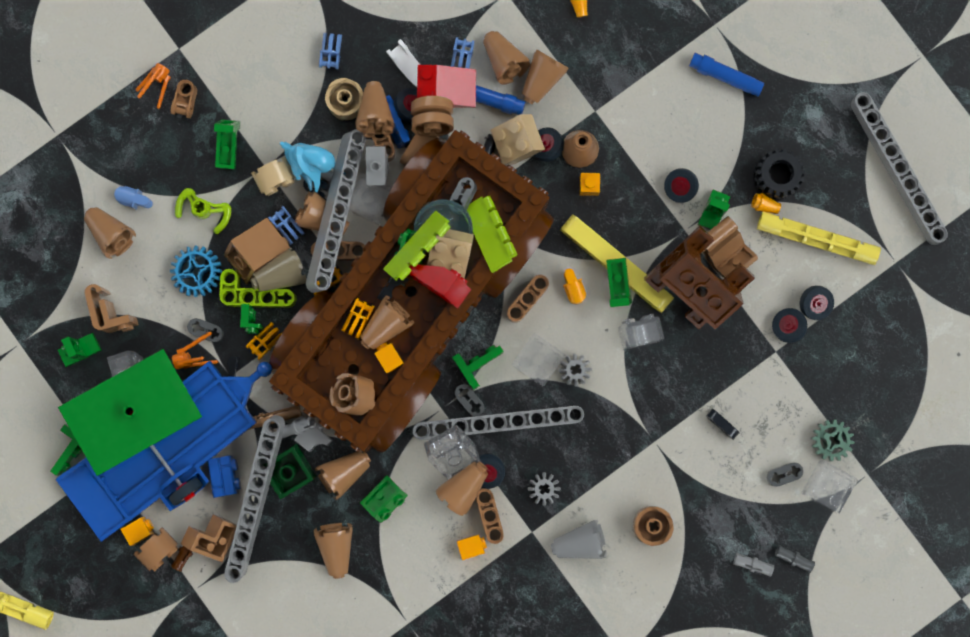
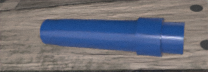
[689,52,764,97]
[476,85,526,115]

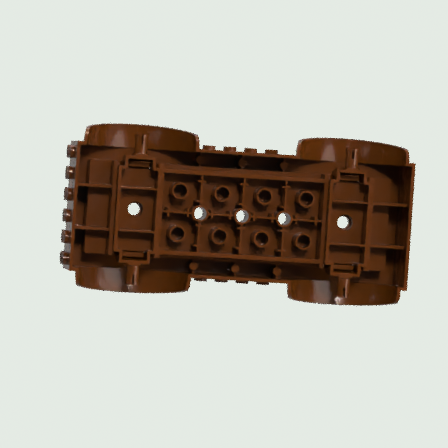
[269,130,554,453]

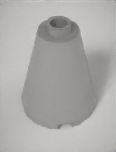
[551,520,607,559]

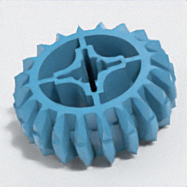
[170,245,222,297]

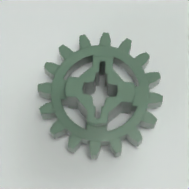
[811,419,855,461]

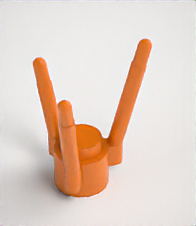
[136,63,171,109]
[172,332,218,370]

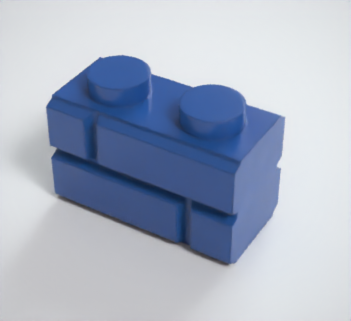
[207,455,241,498]

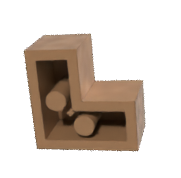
[181,514,237,562]

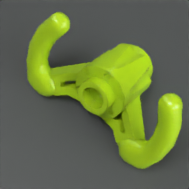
[175,188,231,234]

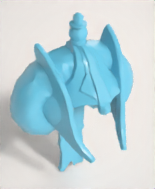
[280,141,346,192]

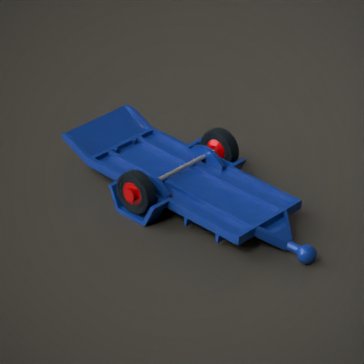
[55,361,272,542]

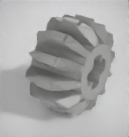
[559,354,592,387]
[528,472,561,506]

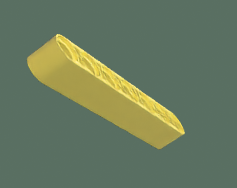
[560,214,674,313]

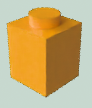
[579,173,600,196]
[374,343,404,374]
[121,517,154,546]
[457,534,487,560]

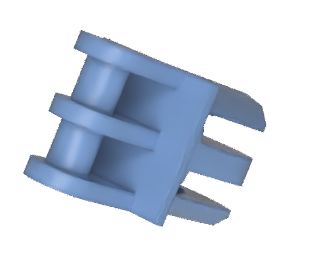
[319,33,342,69]
[451,37,475,69]
[114,186,153,210]
[268,206,305,245]

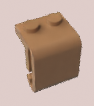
[703,216,758,278]
[84,284,138,333]

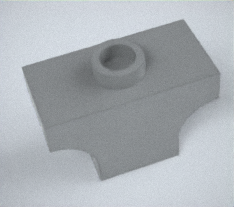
[366,146,389,185]
[294,416,333,452]

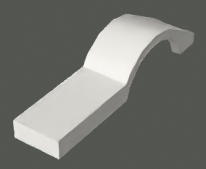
[386,39,420,87]

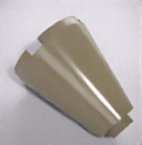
[250,248,307,292]

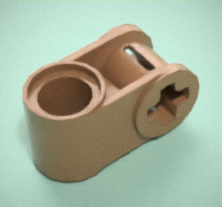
[171,80,197,118]

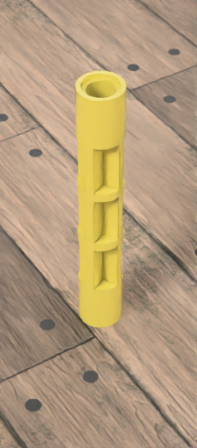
[757,211,881,265]
[0,591,54,630]

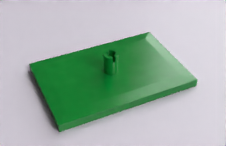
[58,349,202,476]

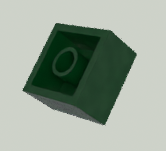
[262,443,317,500]

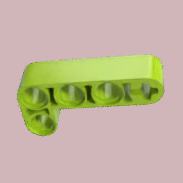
[220,269,297,308]

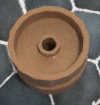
[411,96,454,137]

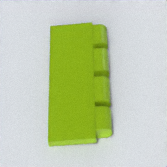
[464,196,517,273]
[383,211,451,281]

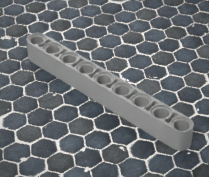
[851,92,948,245]
[306,129,366,293]
[413,406,584,440]
[225,415,285,583]

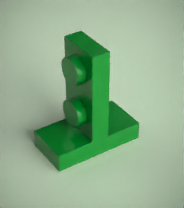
[214,119,240,169]
[698,189,730,230]
[606,258,632,307]
[58,333,102,367]
[452,345,504,391]
[50,424,82,476]

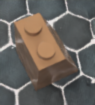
[224,218,290,284]

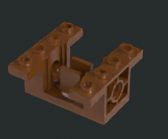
[644,226,755,329]

